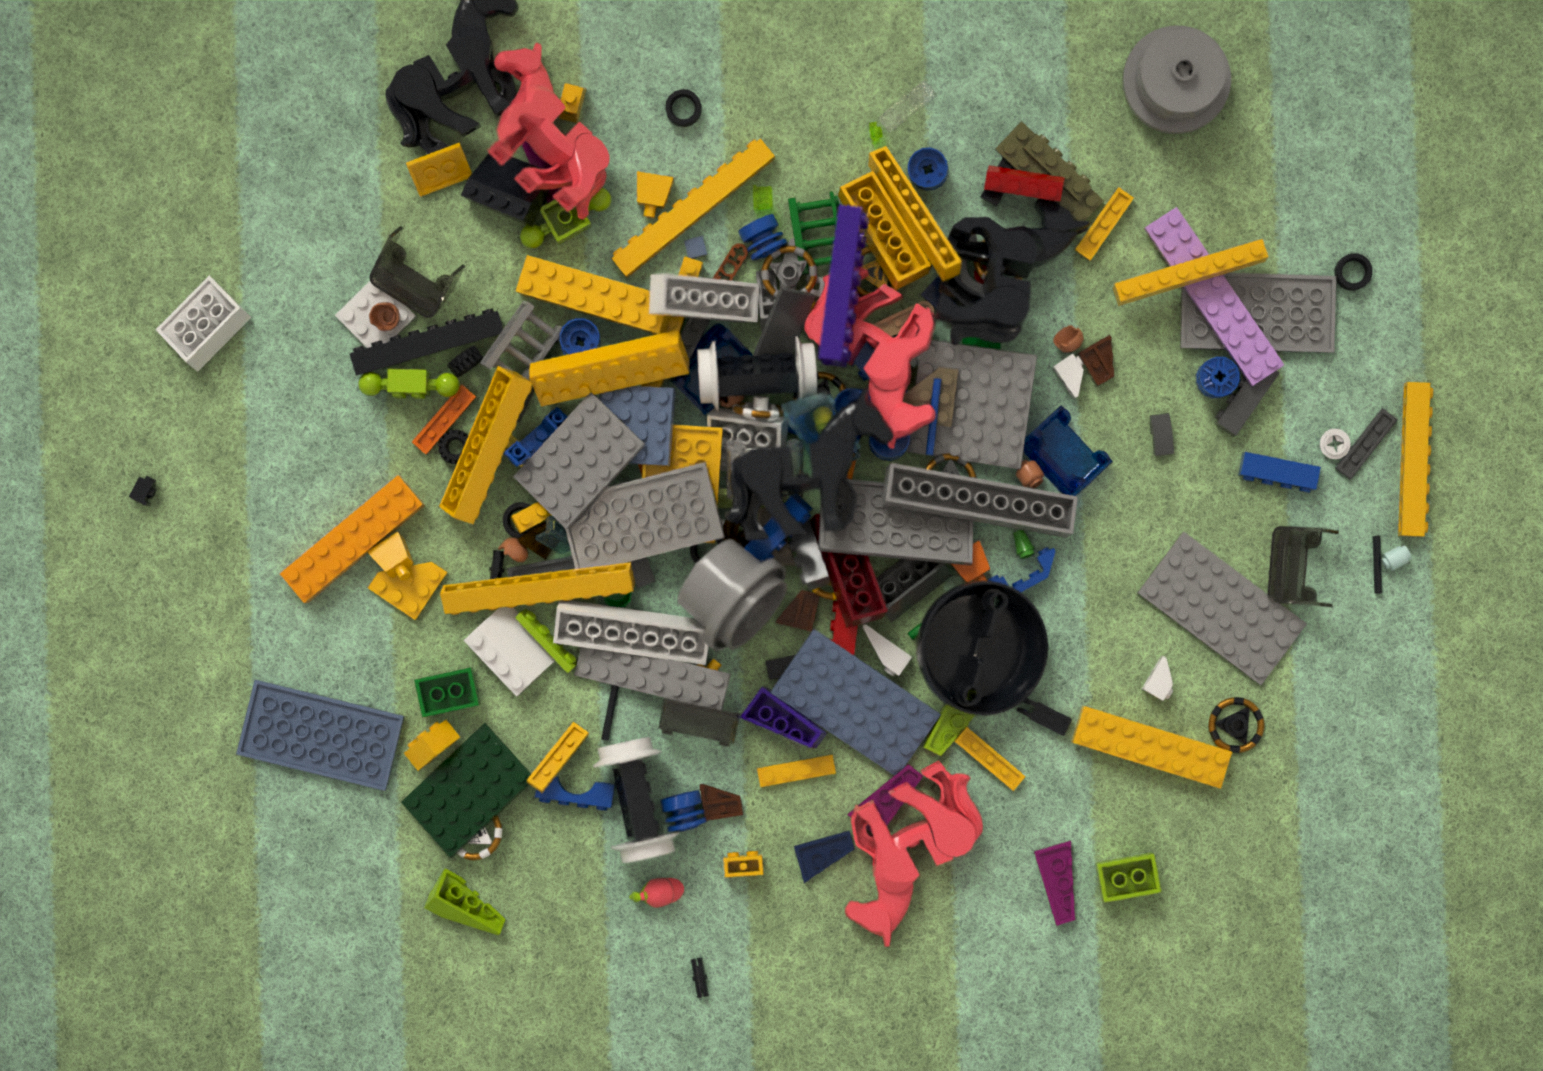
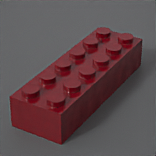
[810,513,888,628]

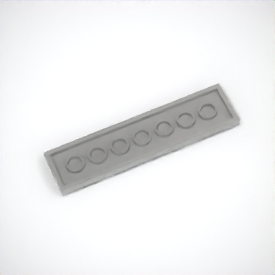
[574,647,731,711]

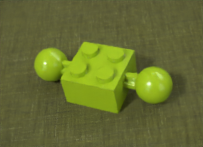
[520,188,612,249]
[358,369,460,399]

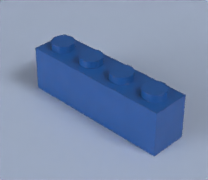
[1238,452,1321,493]
[744,493,813,563]

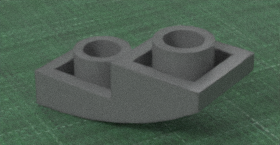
[1150,413,1174,456]
[627,557,655,588]

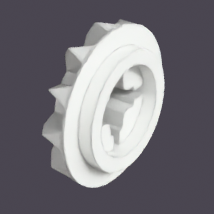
[1319,429,1351,459]

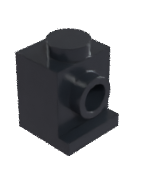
[129,475,157,506]

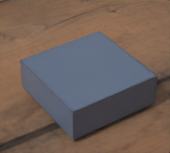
[684,236,707,259]

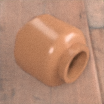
[1016,460,1044,489]

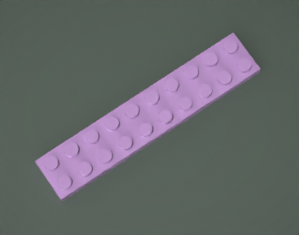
[1144,207,1284,387]

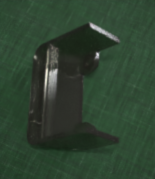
[369,226,465,318]
[1267,526,1339,608]
[658,698,741,747]

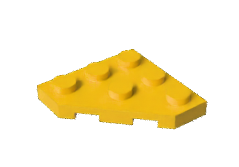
[368,562,448,620]

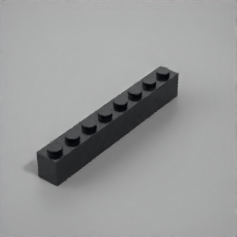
[349,308,503,376]

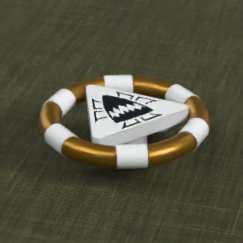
[732,395,788,418]
[457,816,502,860]

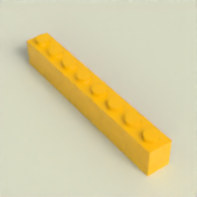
[868,146,962,281]
[1113,239,1268,306]
[1398,382,1433,537]

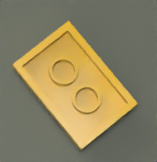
[406,142,472,197]

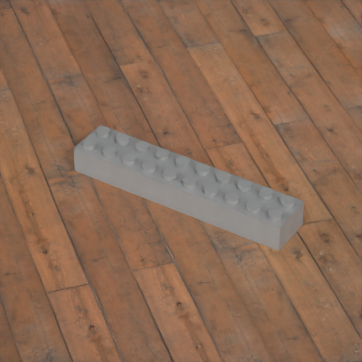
[881,463,1078,538]

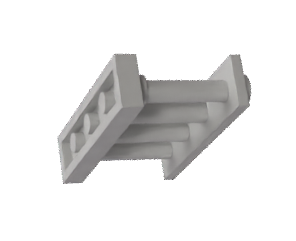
[480,301,562,380]

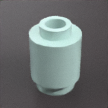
[1381,545,1412,571]

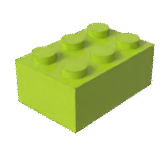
[1095,852,1161,903]

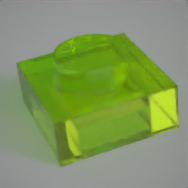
[868,122,883,144]

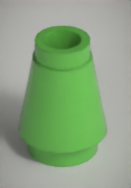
[1013,530,1035,559]

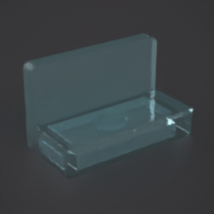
[535,515,570,554]

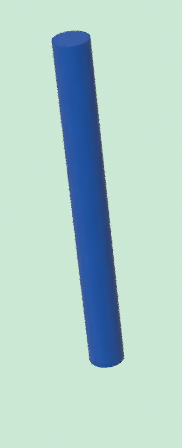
[926,378,941,455]

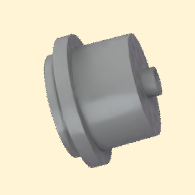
[1122,25,1231,134]
[677,539,787,651]

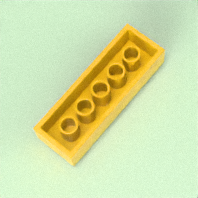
[838,171,931,290]

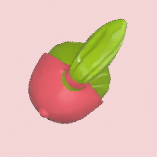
[629,878,684,908]

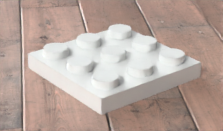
[335,275,417,348]

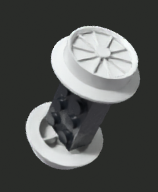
[697,336,817,411]
[593,737,679,863]

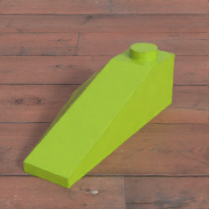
[424,868,506,936]

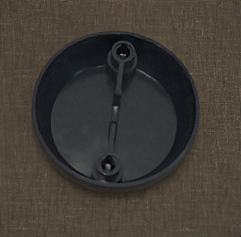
[916,580,1048,715]

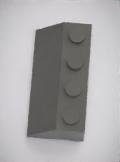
[876,559,952,623]

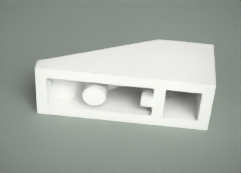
[862,624,912,676]

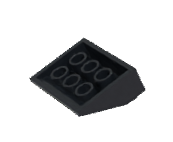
[461,153,550,227]

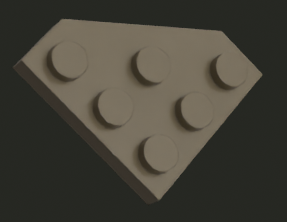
[903,367,959,427]

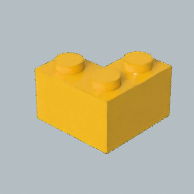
[404,720,460,771]

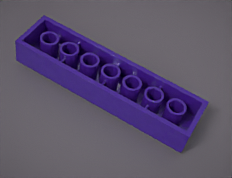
[818,205,869,367]

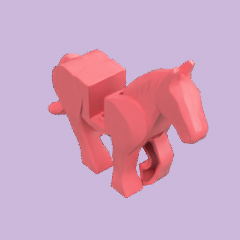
[488,43,610,219]
[804,267,936,449]
[845,760,983,947]

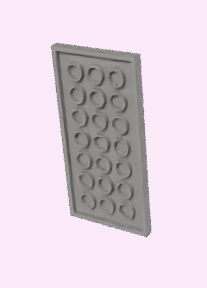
[1180,273,1336,353]
[565,462,725,569]
[819,479,973,565]
[1137,532,1307,685]

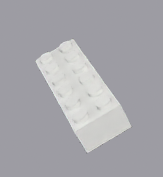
[649,274,759,323]

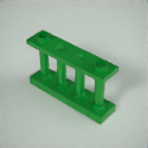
[788,191,839,276]

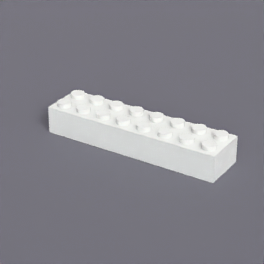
[553,600,709,665]

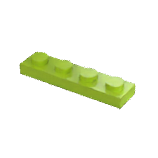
[515,609,577,673]

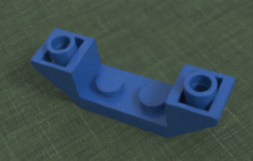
[503,407,567,467]
[988,547,1056,592]

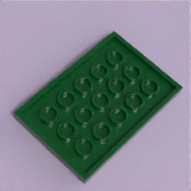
[401,723,531,858]

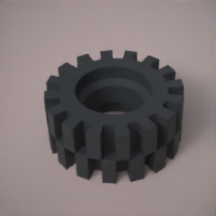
[447,345,484,378]
[438,429,469,464]

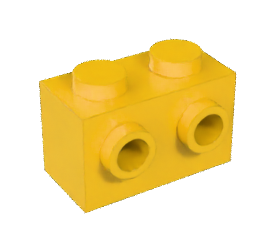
[723,851,763,877]

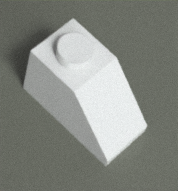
[1052,354,1084,399]
[1142,656,1173,701]

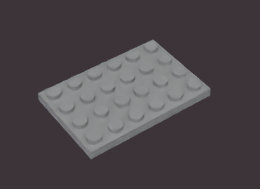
[513,393,646,529]

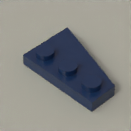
[794,830,854,883]

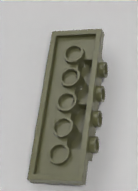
[994,121,1104,222]

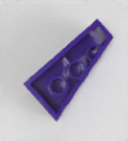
[740,687,827,749]

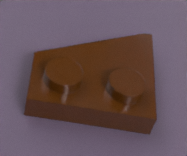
[1078,335,1114,386]
[776,590,820,631]
[699,784,743,821]

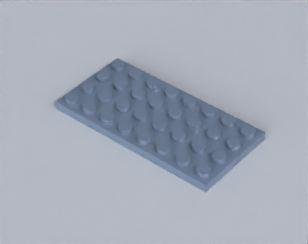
[770,629,941,776]
[236,680,405,791]

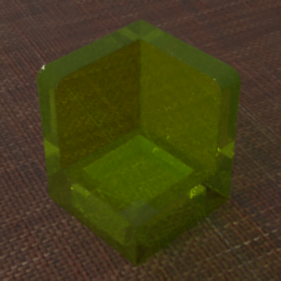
[753,185,773,210]

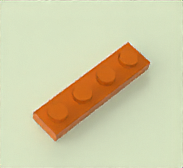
[412,384,477,455]

